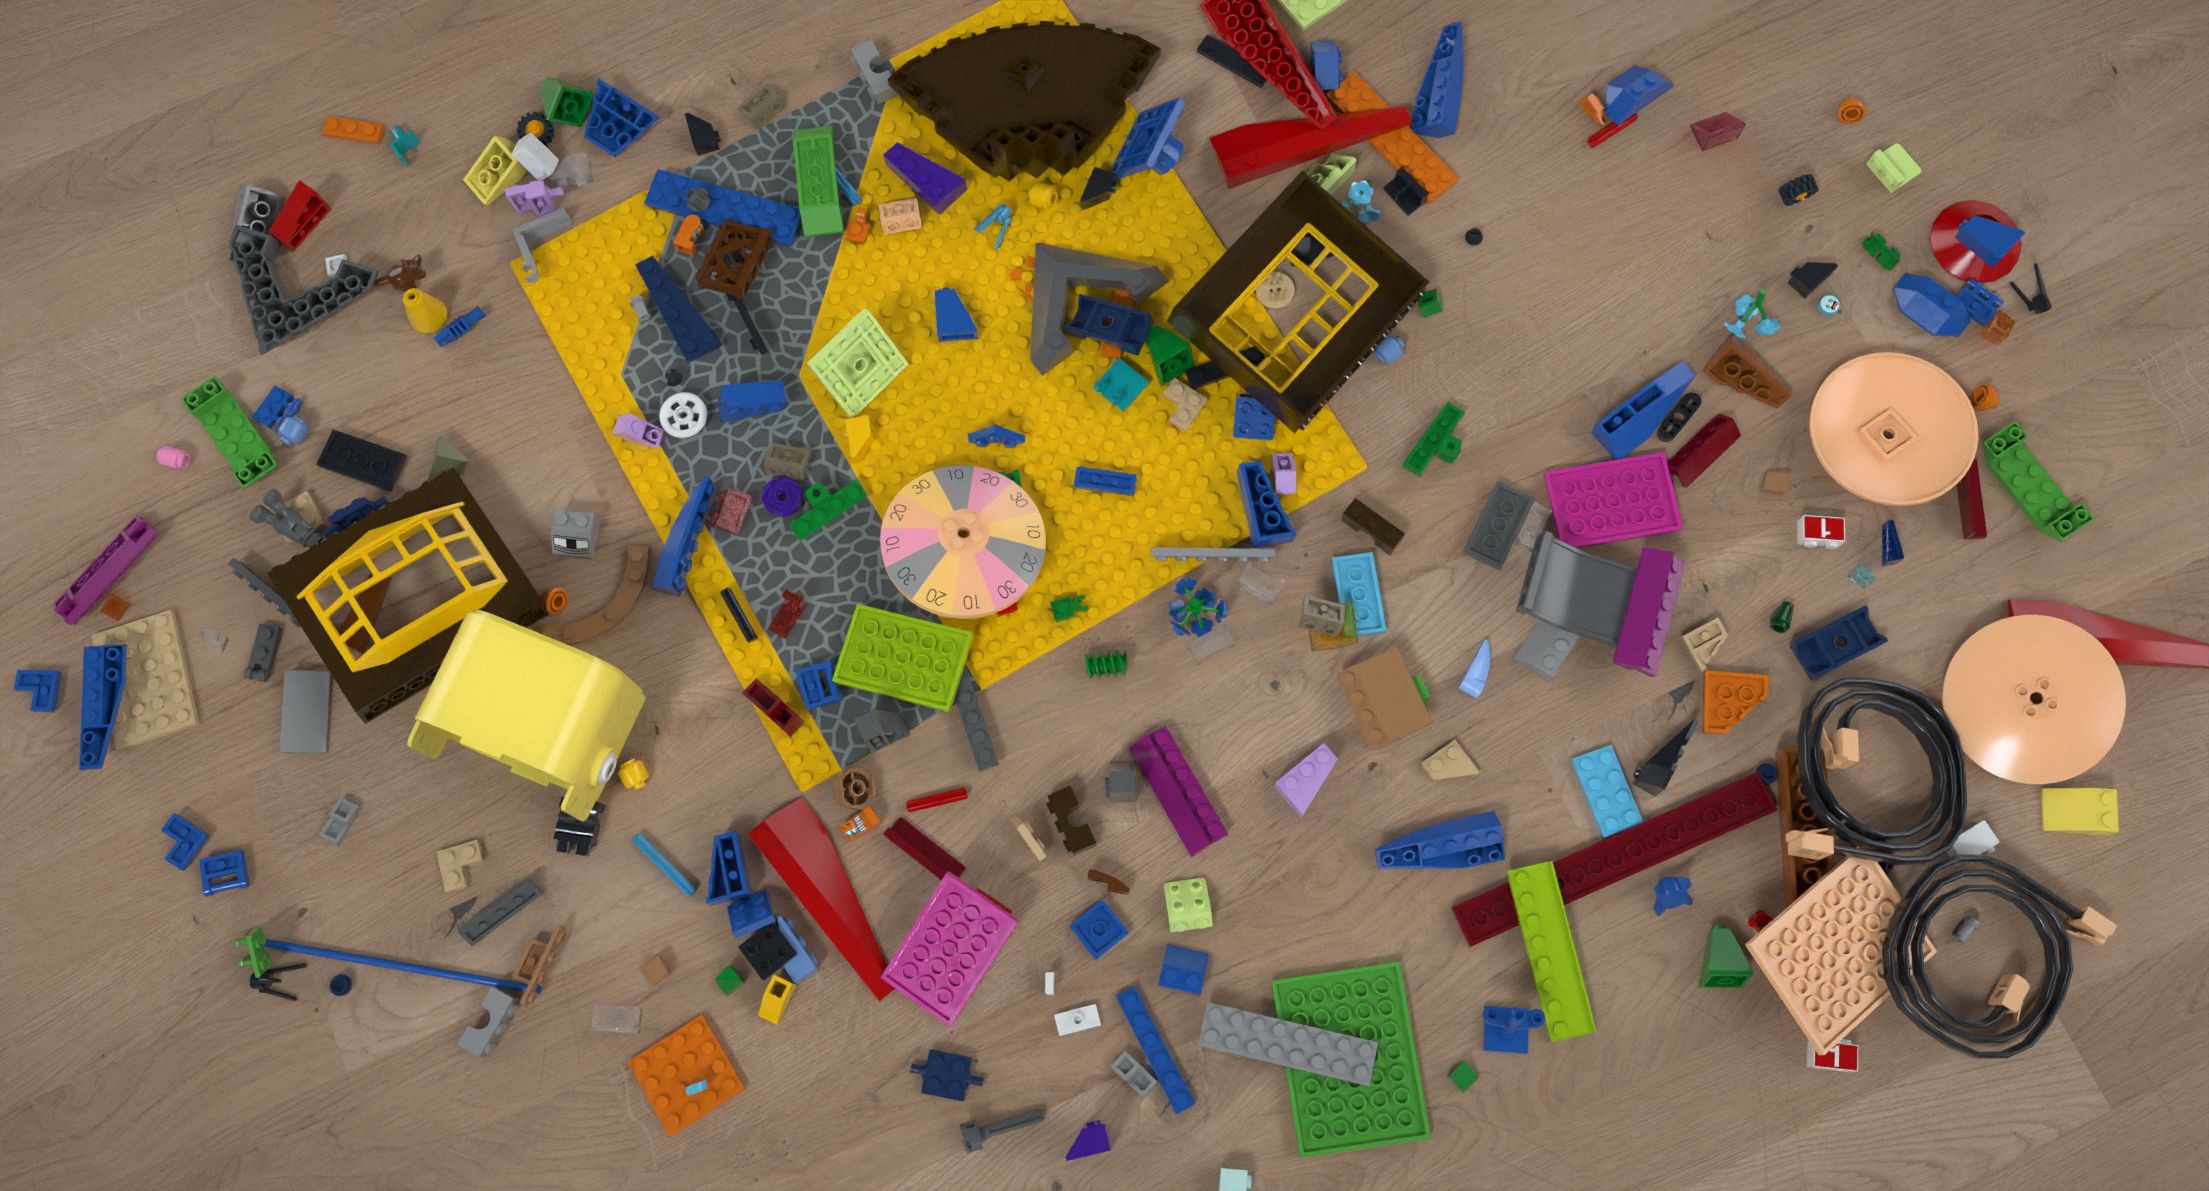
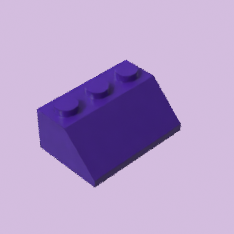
[1066,1120,1112,1161]

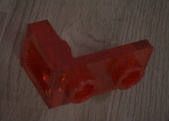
[768,589,807,639]

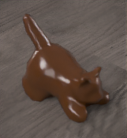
[373,255,426,293]

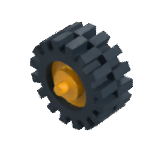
[517,112,554,147]
[1778,174,1819,206]

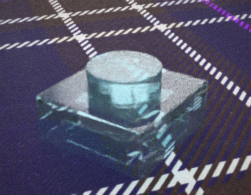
[1848,565,1876,589]

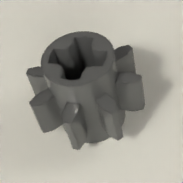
[685,187,710,212]

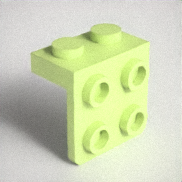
[1866,143,1921,193]
[1164,878,1213,932]

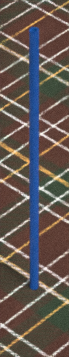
[264,939,542,994]

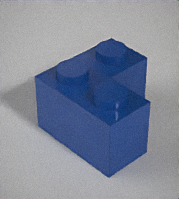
[1310,40,1342,90]

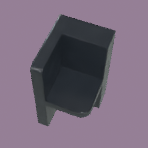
[1383,167,1428,216]

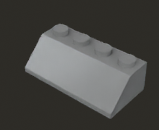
[1513,620,1580,682]

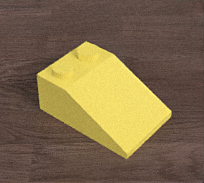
[463,136,528,206]
[2041,788,2119,836]

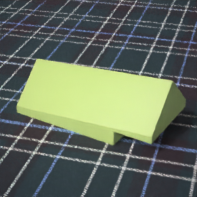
[1306,153,1357,196]

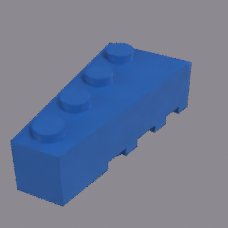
[1236,461,1297,548]

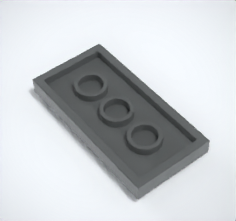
[1463,481,1535,571]

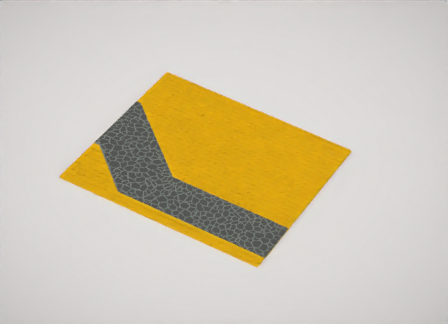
[510,0,1367,792]

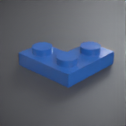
[968,425,1025,448]
[14,670,61,713]
[161,813,210,871]

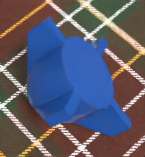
[1653,877,1693,916]

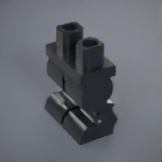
[553,797,606,857]

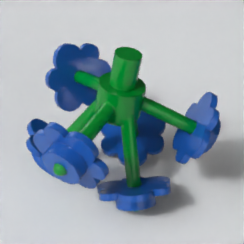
[1169,578,1228,637]

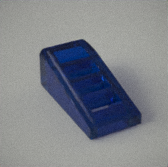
[1882,519,1904,566]

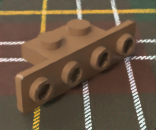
[512,924,566,1008]

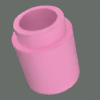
[157,445,190,470]

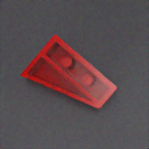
[269,180,331,252]

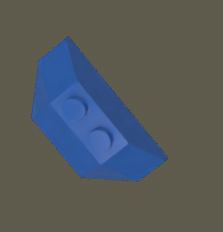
[1604,66,1674,126]
[1892,273,1971,337]

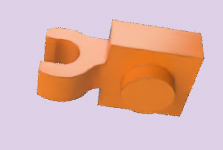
[1578,93,1610,127]
[845,207,870,245]

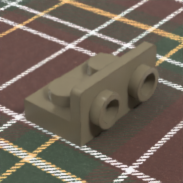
[737,85,785,130]
[764,443,811,481]
[1298,595,1345,636]

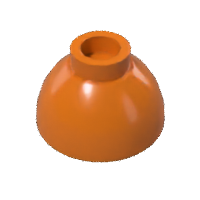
[1838,97,1866,124]
[1970,383,2000,411]
[540,587,568,615]

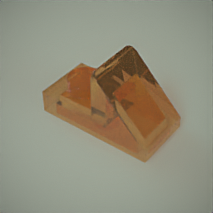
[1981,310,2016,346]

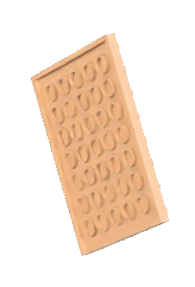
[1745,846,1937,1055]

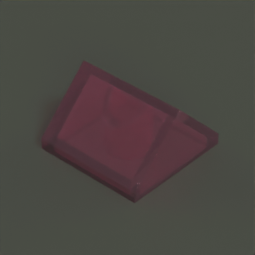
[1690,112,1745,151]

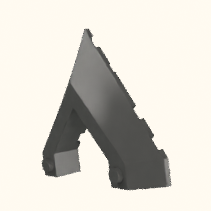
[229,225,379,355]
[1030,243,1169,376]

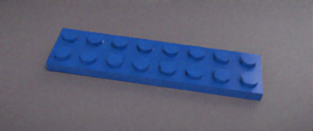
[644,169,802,247]

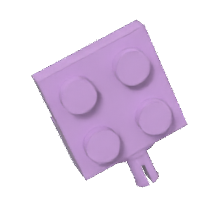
[505,181,564,216]

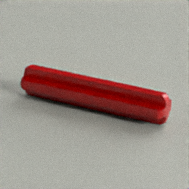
[1587,114,1638,148]
[906,787,968,812]

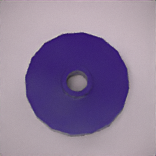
[762,477,803,517]

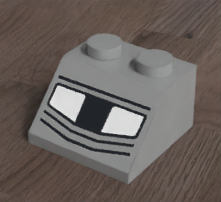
[551,509,600,559]

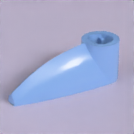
[1458,639,1490,699]

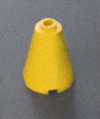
[403,288,448,334]

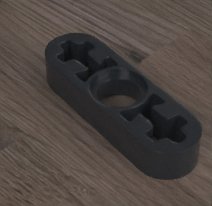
[1657,393,1701,442]

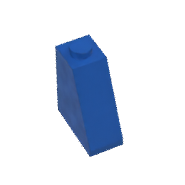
[1955,215,2026,268]
[934,287,978,342]

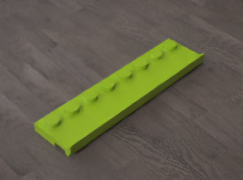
[1506,861,1596,1042]

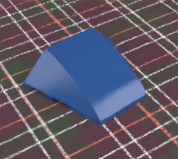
[584,78,660,157]

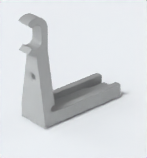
[512,207,573,283]

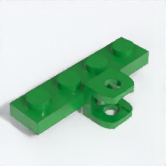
[1402,402,1465,477]
[788,479,867,541]

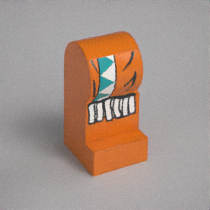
[673,215,704,256]
[839,805,882,843]

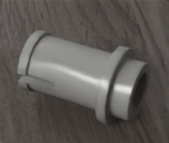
[630,295,651,321]
[1952,916,1980,945]

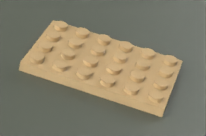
[91,610,199,751]

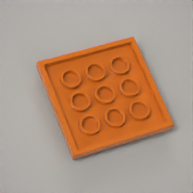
[628,1015,746,1137]

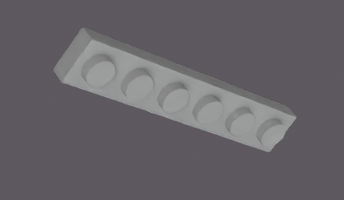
[1150,548,1275,562]

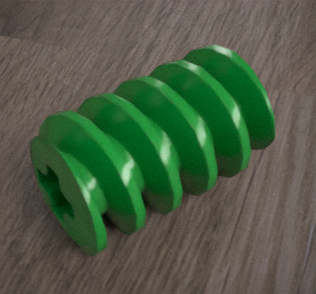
[1085,649,1128,679]

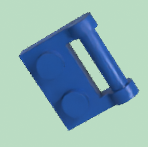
[795,660,843,711]
[199,850,250,897]

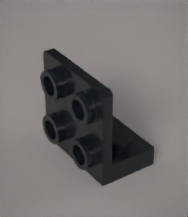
[738,922,797,980]

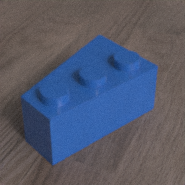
[718,380,786,423]
[706,831,752,906]

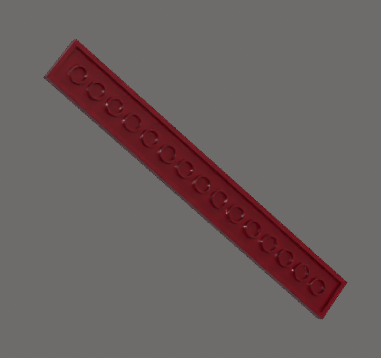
[1451,772,1778,948]

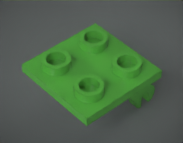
[233,926,271,978]

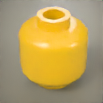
[1028,182,1058,210]
[618,758,649,790]

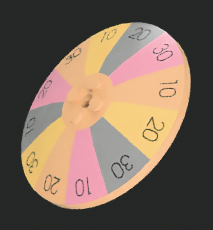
[880,465,1046,619]

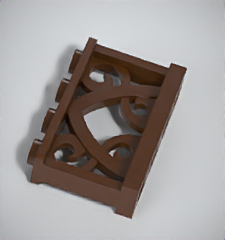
[696,218,773,301]

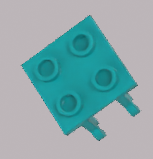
[1093,358,1149,412]

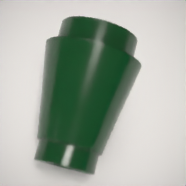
[1770,601,1794,633]

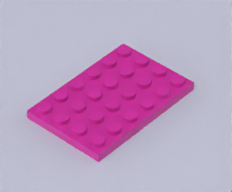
[1543,452,1683,548]
[880,872,1019,1027]

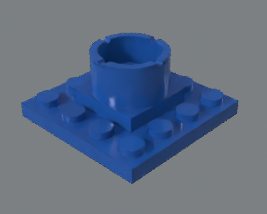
[1109,98,1185,180]

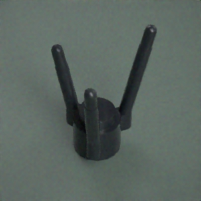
[2010,263,2052,314]
[250,964,307,1001]

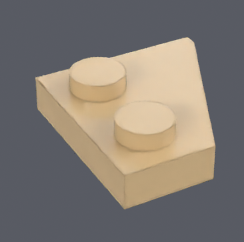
[1680,617,1728,672]
[1420,740,1479,781]
[1009,814,1046,861]

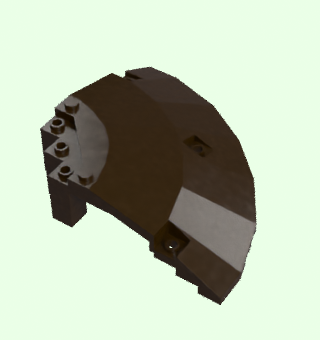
[888,21,1161,182]

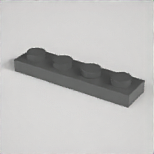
[458,877,542,946]

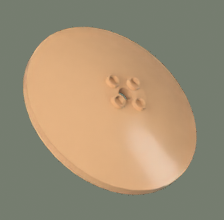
[1942,615,2126,784]

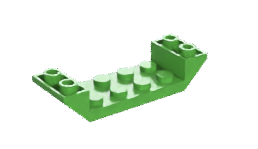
[793,125,844,237]
[181,376,278,489]
[1982,421,2095,542]

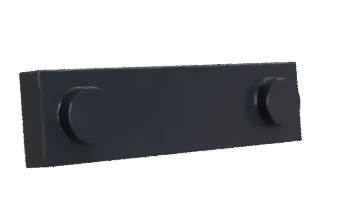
[1197,35,1267,89]
[726,281,768,355]
[1185,347,1265,390]

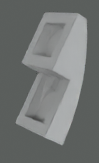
[318,797,359,846]
[1110,1051,1159,1099]

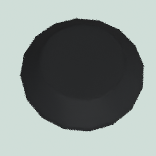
[1465,228,1483,246]
[665,369,683,386]

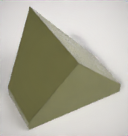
[428,434,468,480]

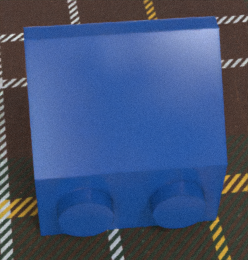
[1158,944,1209,996]

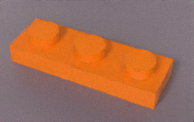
[322,116,385,145]

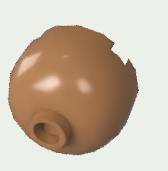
[833,767,876,810]

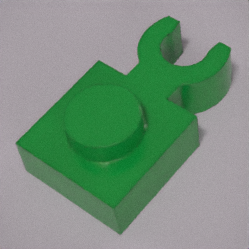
[1050,595,1088,623]

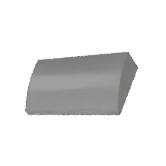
[280,670,332,755]

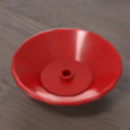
[1930,200,2022,283]

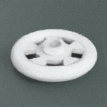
[660,392,707,438]

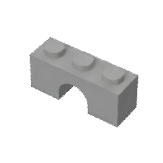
[850,40,898,104]
[457,986,519,1058]

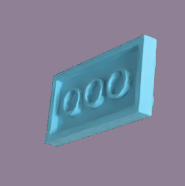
[1332,552,1387,638]
[1571,745,1643,839]

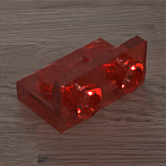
[710,488,752,535]

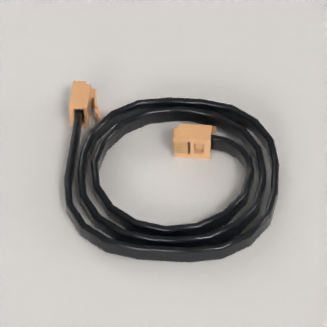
[1786,678,1967,865]
[1882,855,2118,1059]

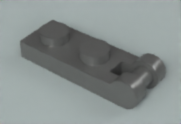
[244,624,282,682]

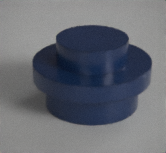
[1755,763,1777,785]
[330,974,352,996]

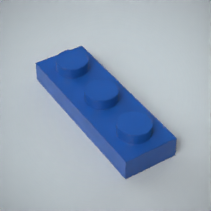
[1074,466,1137,496]

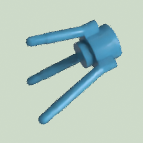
[974,203,1012,250]

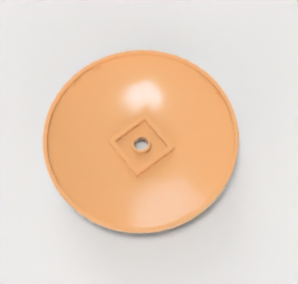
[1809,352,1978,506]

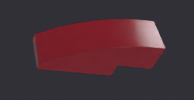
[742,678,804,737]

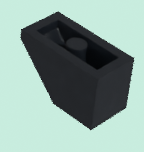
[685,113,721,156]
[1080,167,1119,210]
[1788,262,1838,299]

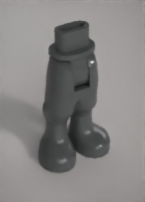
[250,489,323,548]

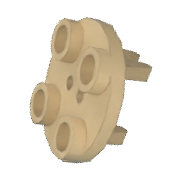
[1255,272,1295,310]

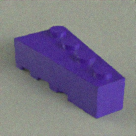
[883,142,967,215]

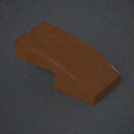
[1088,869,1129,895]

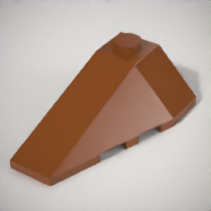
[1703,334,1793,408]
[333,573,392,654]

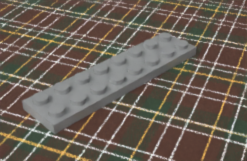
[1198,1002,1378,1086]

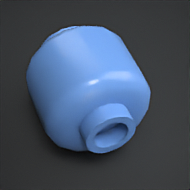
[1373,335,1404,364]
[277,416,309,446]

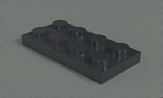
[316,429,407,492]

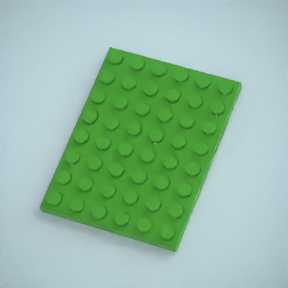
[1271,962,1431,1158]

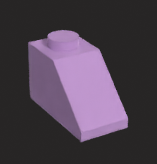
[1272,453,1296,495]

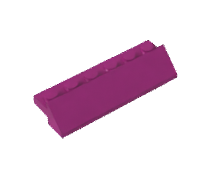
[52,514,160,625]
[1612,548,1685,677]
[1129,725,1228,857]

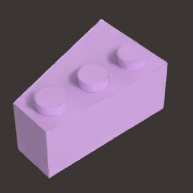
[1274,743,1338,819]

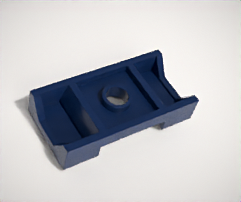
[1064,294,1154,356]
[1789,605,1888,681]

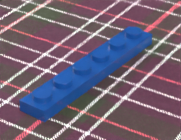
[1116,986,1195,1114]

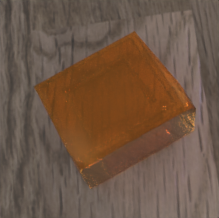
[100,593,130,621]

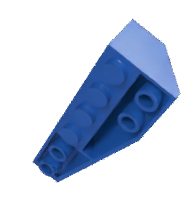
[1410,21,1463,138]
[1591,361,1696,460]
[652,476,715,597]
[79,644,127,770]
[1375,811,1505,869]

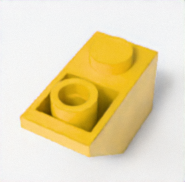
[842,415,874,463]
[758,974,797,1025]

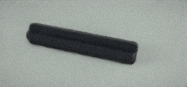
[721,588,757,643]

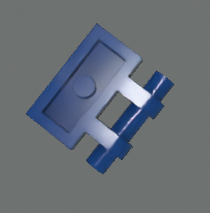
[1956,278,2004,327]
[252,385,303,432]

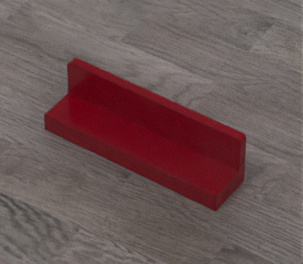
[1667,414,1741,488]
[1956,459,1987,540]
[883,817,966,881]

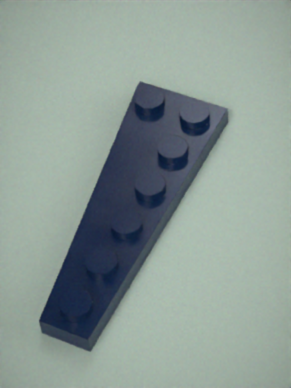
[635,256,723,363]

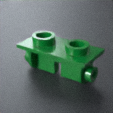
[1861,232,1901,271]

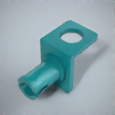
[389,125,420,168]

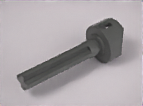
[959,1110,1044,1153]

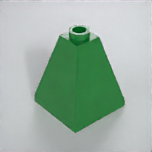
[540,77,594,127]
[1145,325,1195,386]
[1699,925,1753,988]

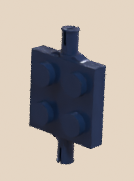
[323,496,388,538]
[910,1049,984,1101]

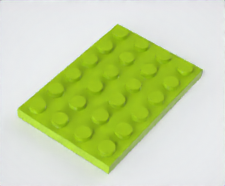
[832,604,974,713]

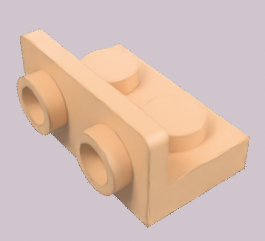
[879,198,922,234]

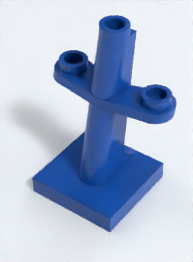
[1482,1006,1545,1054]

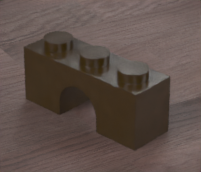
[1341,498,1405,556]
[1046,786,1097,856]

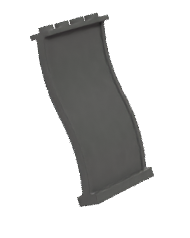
[1516,531,1678,657]

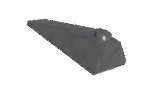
[228,185,286,262]

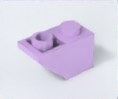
[613,414,664,449]

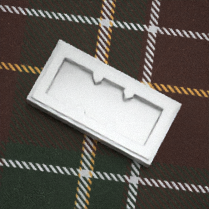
[1054,1004,1101,1036]

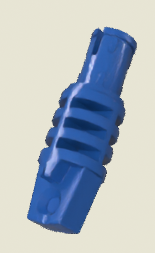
[433,306,486,347]

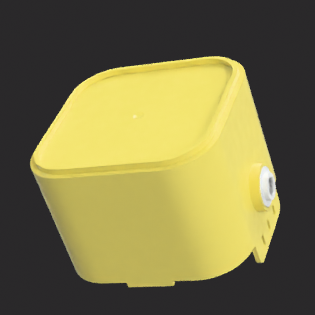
[407,610,646,822]

